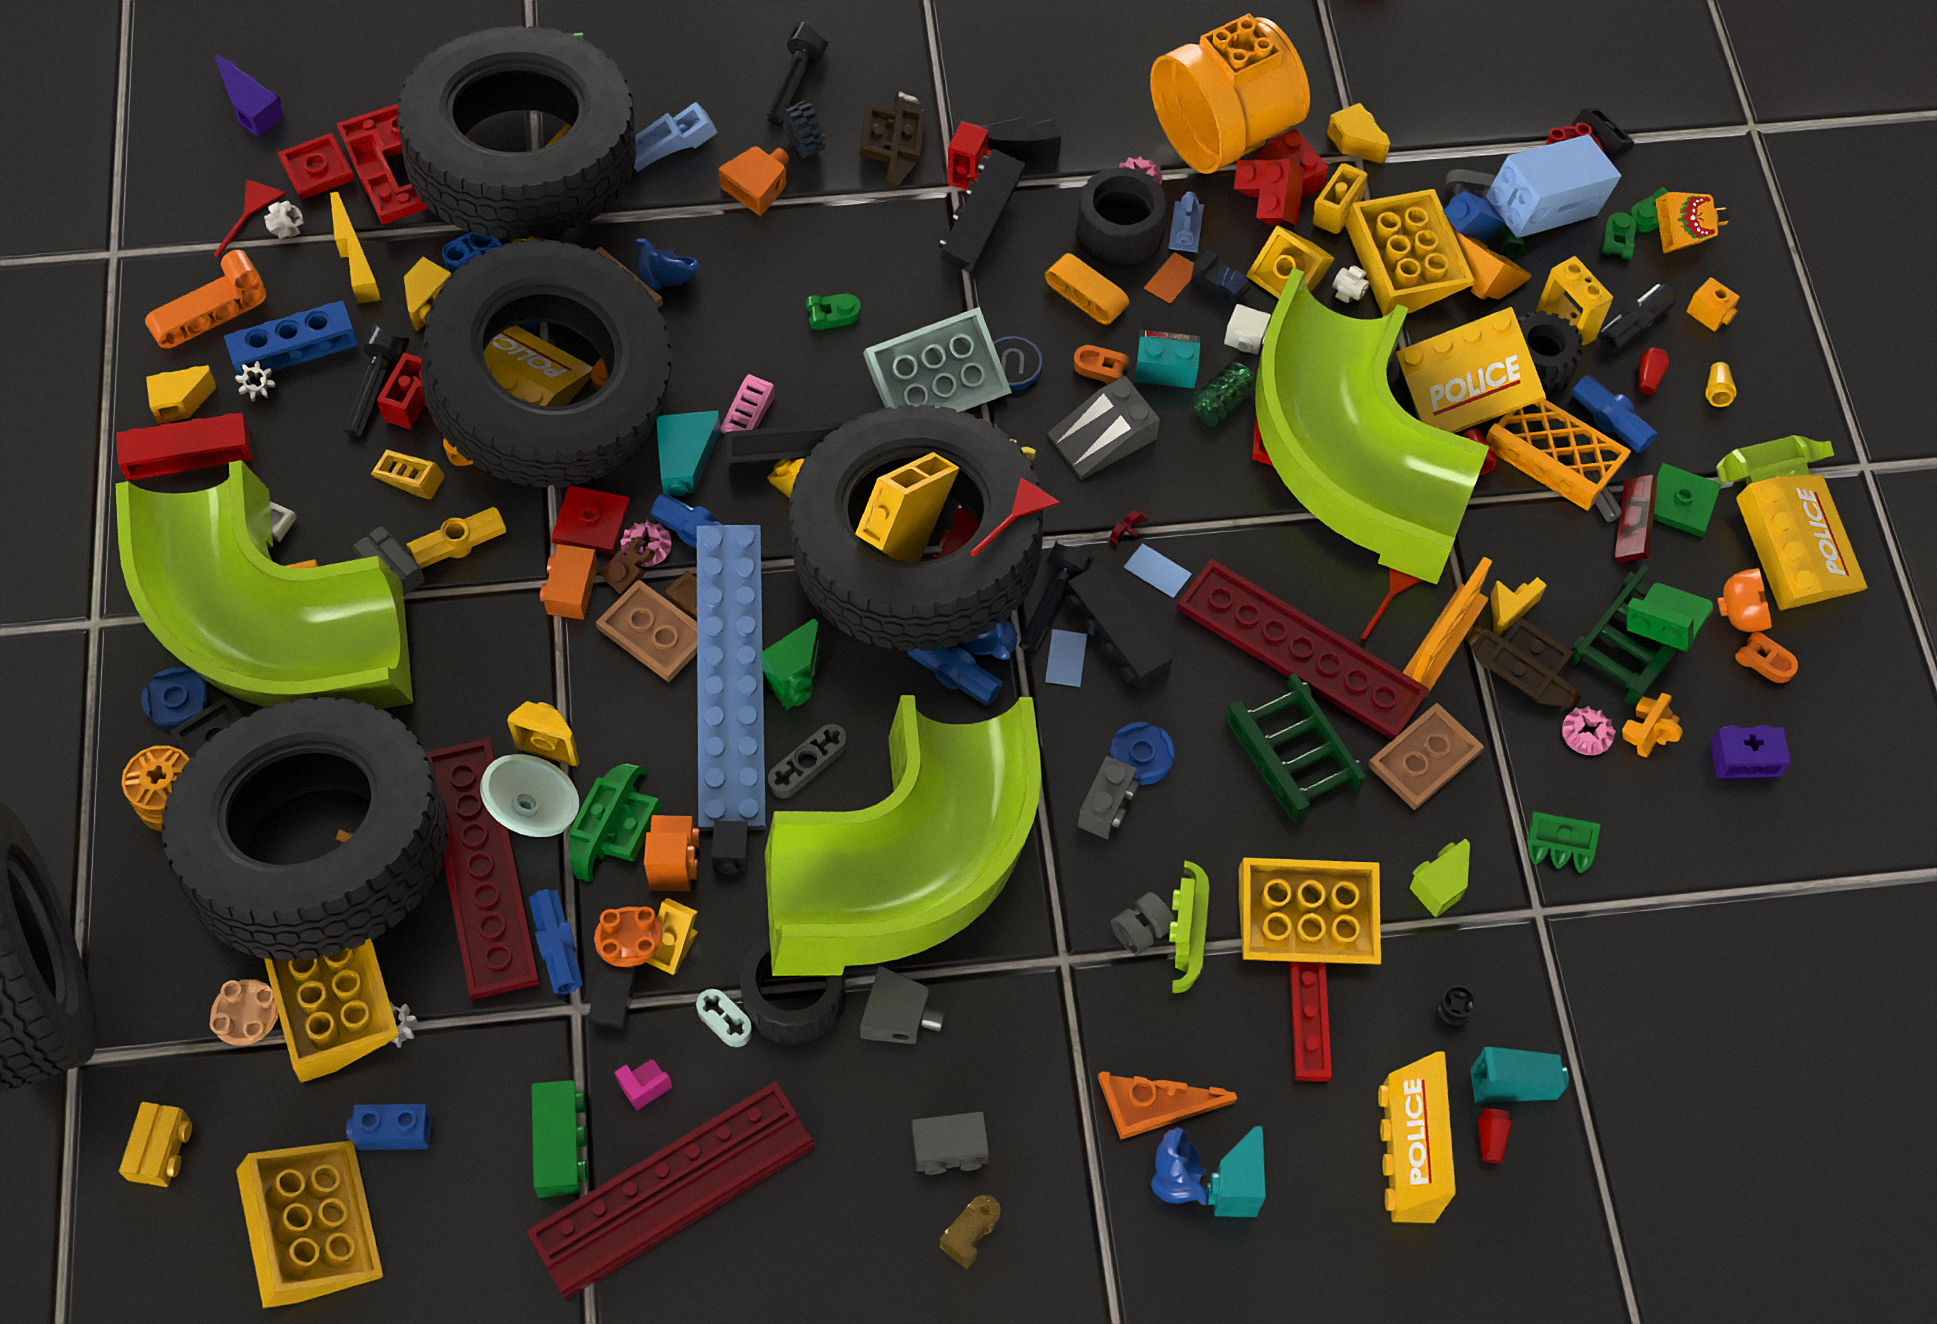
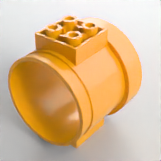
[1150,13,1310,174]

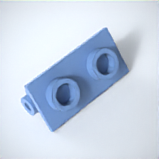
[1168,192,1204,253]

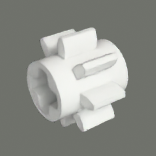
[264,201,303,239]
[1332,265,1369,303]
[235,361,275,401]
[384,1002,418,1048]

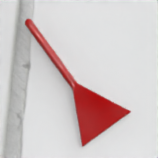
[214,179,286,258]
[970,477,1060,557]
[1361,568,1422,641]

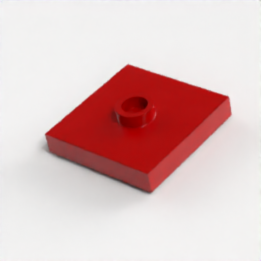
[278,133,355,201]
[551,486,630,555]

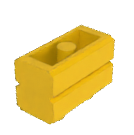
[1313,163,1367,234]
[119,1102,192,1187]

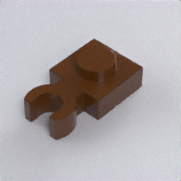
[599,537,656,595]

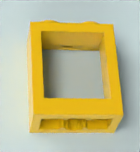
[1536,256,1614,346]

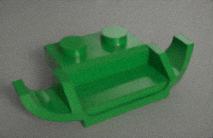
[568,764,663,883]

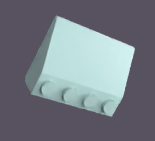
[863,307,1012,412]

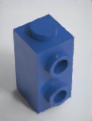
[1443,190,1505,243]
[346,1104,432,1150]

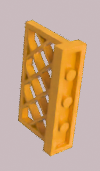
[1486,399,1631,511]
[1403,557,1493,697]

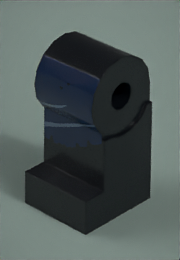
[1191,248,1250,306]

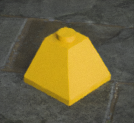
[1246,226,1335,299]
[507,701,580,767]

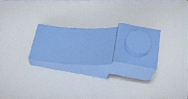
[634,102,718,171]

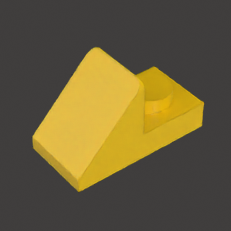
[1491,577,1547,637]
[646,898,698,975]

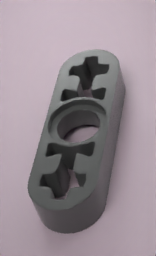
[768,724,847,798]

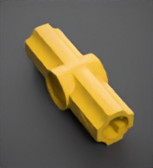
[406,507,506,569]

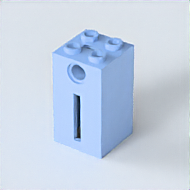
[1486,134,1621,238]

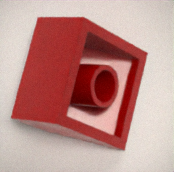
[1253,128,1329,200]

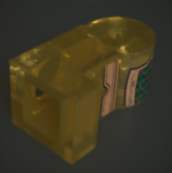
[940,1195,1001,1270]

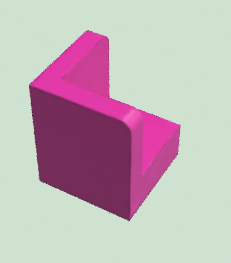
[614,1059,672,1111]

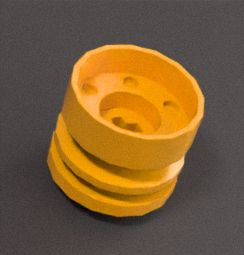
[121,746,190,833]

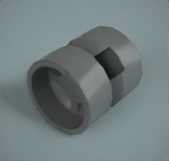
[1111,892,1175,955]

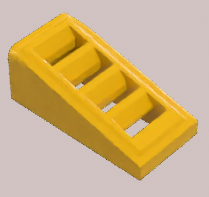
[371,449,444,500]

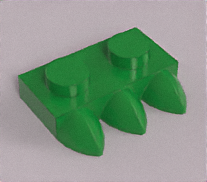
[1526,811,1601,873]

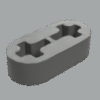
[1445,169,1496,201]

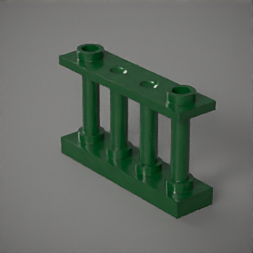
[1569,564,1679,708]
[1225,673,1366,824]

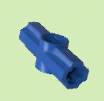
[1571,375,1658,453]
[650,493,722,548]
[908,646,1003,706]
[529,889,583,994]

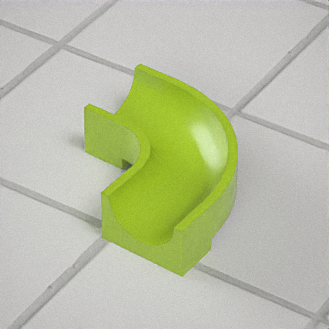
[1255,268,1490,585]
[115,460,413,710]
[765,695,1041,976]

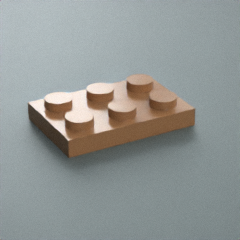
[595,579,697,682]
[1368,703,1484,810]

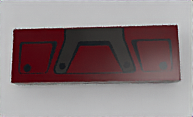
[1615,474,1657,563]

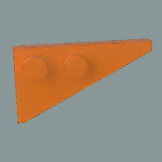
[1098,1072,1237,1140]

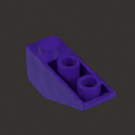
[215,55,284,137]

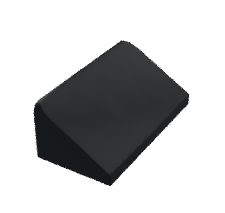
[1572,107,1635,160]

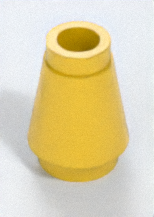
[1705,362,1737,407]

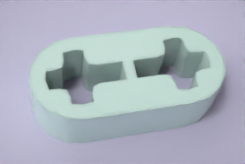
[696,989,752,1047]

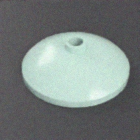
[480,754,579,837]

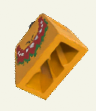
[1655,192,1729,254]

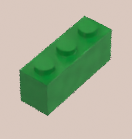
[532,1080,587,1198]

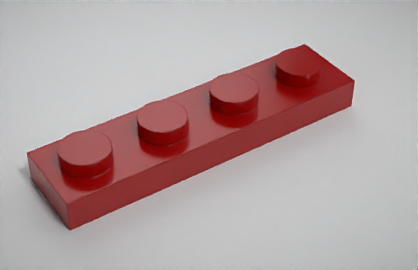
[1289,961,1332,1081]

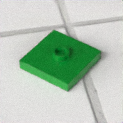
[1653,463,1721,537]

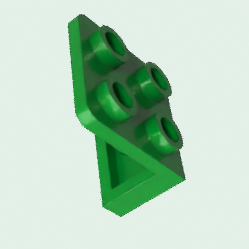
[1627,583,1713,652]

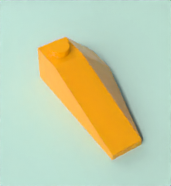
[1448,220,1532,300]

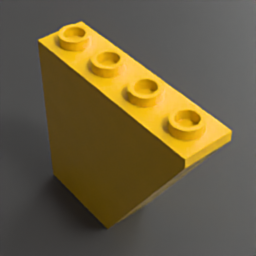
[855,452,959,562]

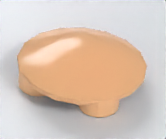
[210,979,279,1046]

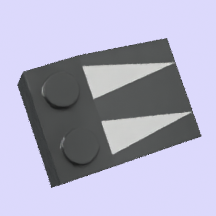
[1047,376,1160,480]

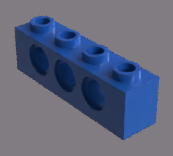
[224,300,358,379]

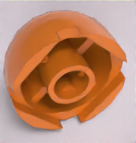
[1718,568,1772,632]

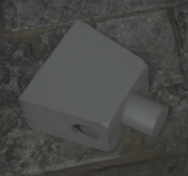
[860,966,946,1044]

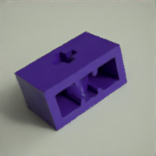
[1710,725,1791,778]

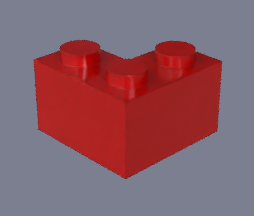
[947,121,1015,190]
[1234,160,1305,226]
[377,352,427,430]

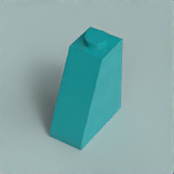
[656,411,720,496]
[1470,1047,1569,1103]

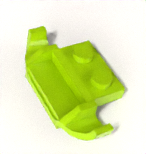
[1716,435,1834,486]
[1169,861,1209,993]

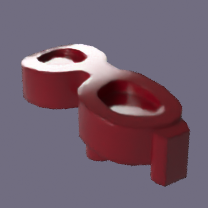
[1109,510,1149,548]

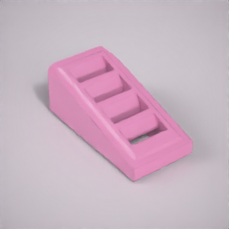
[720,374,775,434]

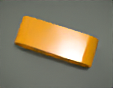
[1045,253,1129,325]

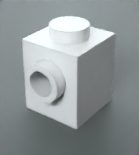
[1224,304,1271,355]

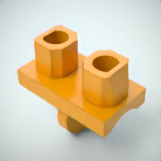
[1622,693,1683,758]

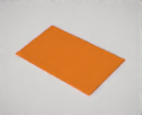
[1144,252,1195,304]

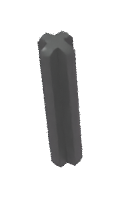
[1567,442,1622,522]

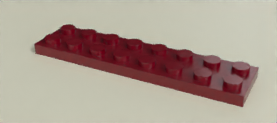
[1176,559,1429,740]
[426,738,540,1000]

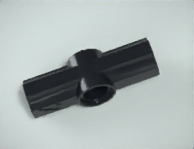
[1597,284,1677,353]

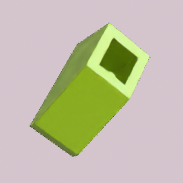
[1409,838,1470,918]

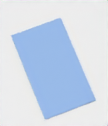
[1124,543,1192,598]
[1045,629,1087,687]

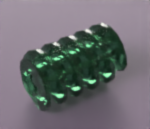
[1192,362,1256,427]

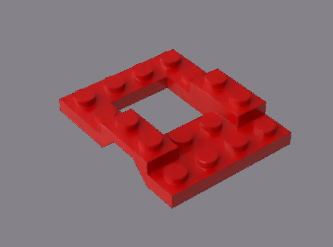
[337,103,475,225]

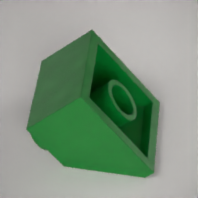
[761,618,820,710]

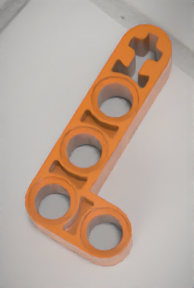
[145,250,266,349]

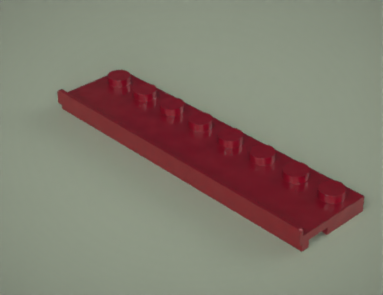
[526,1081,815,1300]

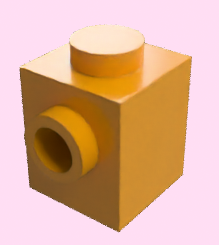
[1686,277,1740,332]

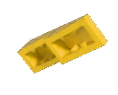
[330,192,381,304]

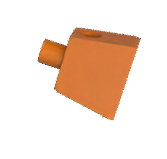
[718,147,789,216]

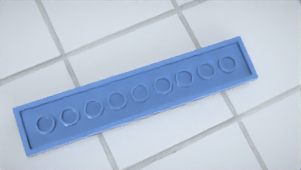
[697,525,766,831]

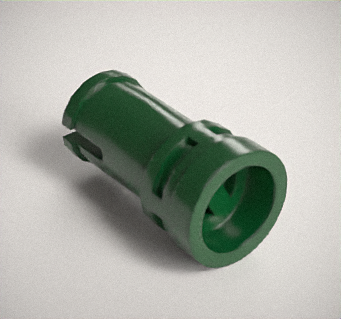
[1501,223,1525,257]

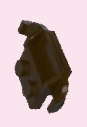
[859,91,925,189]
[1465,617,1581,711]

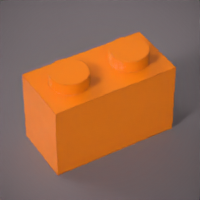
[540,544,598,620]

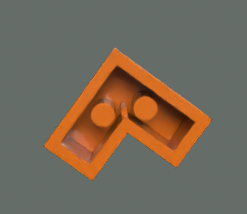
[644,815,700,891]

